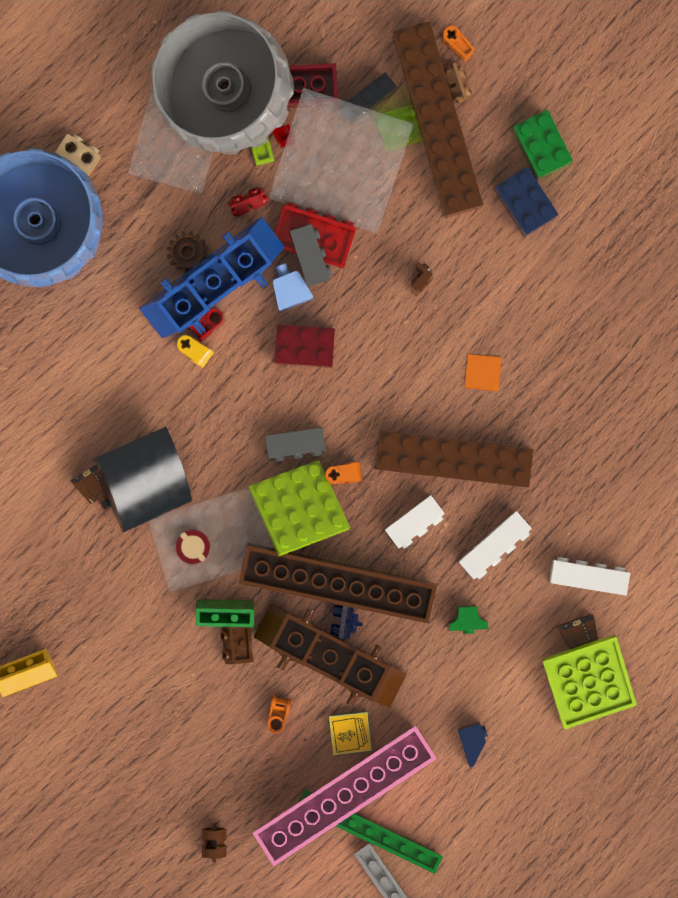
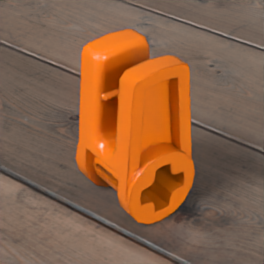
[442,26,475,61]

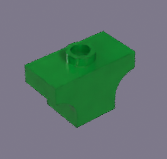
[448,606,488,634]

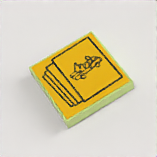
[329,712,372,755]

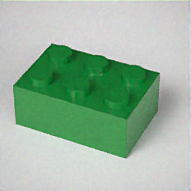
[512,109,573,181]

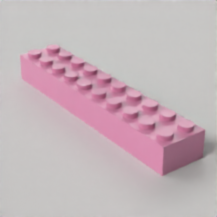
[253,726,437,866]

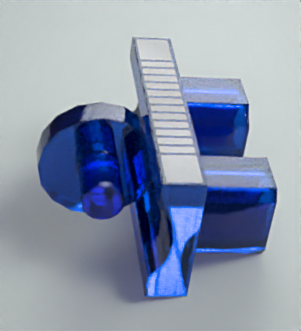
[330,606,363,640]

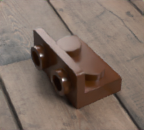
[411,262,433,296]
[220,627,254,665]

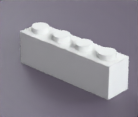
[458,511,532,579]
[549,557,630,596]

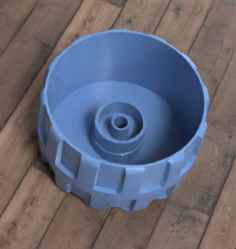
[0,148,104,288]

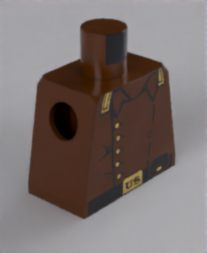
[70,465,110,510]
[557,614,598,649]

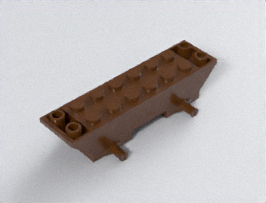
[254,603,407,708]

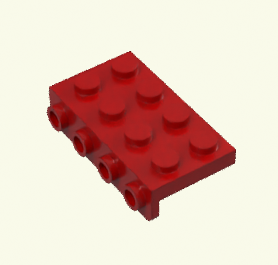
[275,202,356,269]

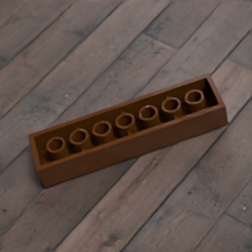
[375,431,534,488]

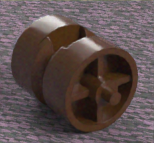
[201,823,227,862]

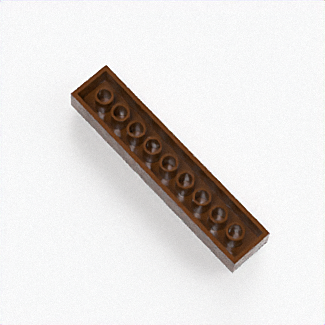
[392,21,483,218]
[239,543,437,623]

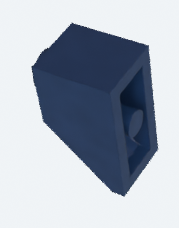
[457,722,488,768]

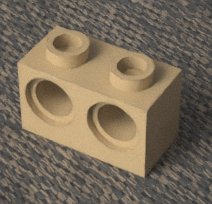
[55,133,101,176]

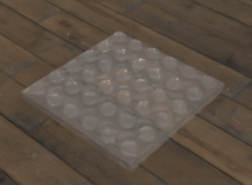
[269,88,414,234]

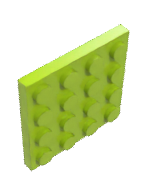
[248,460,350,556]
[542,634,637,730]

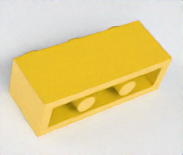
[0,649,57,697]

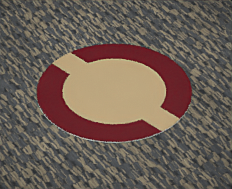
[176,530,210,564]

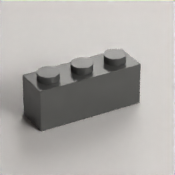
[290,224,332,287]
[265,428,326,462]

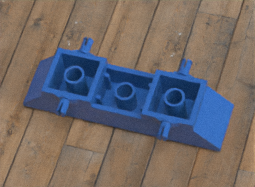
[139,216,284,338]

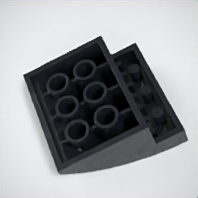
[94,427,192,533]

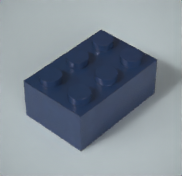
[494,166,559,238]

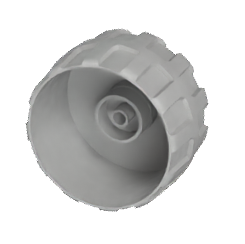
[150,10,294,155]

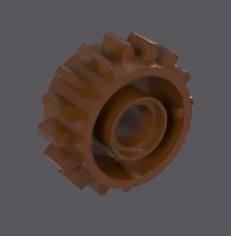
[167,231,209,273]

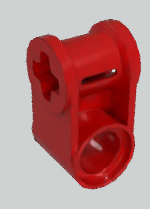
[188,308,225,342]

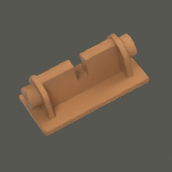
[445,63,472,104]

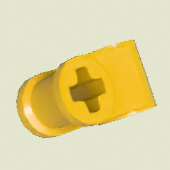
[177,335,214,368]

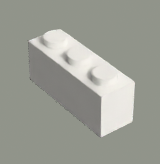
[385,495,445,549]

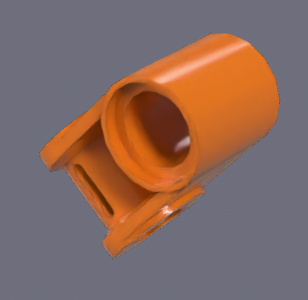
[325,462,362,484]
[267,695,292,733]

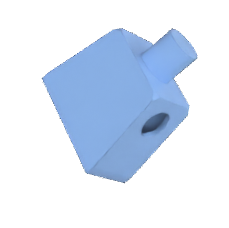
[273,263,313,312]

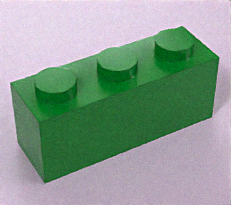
[196,599,254,627]

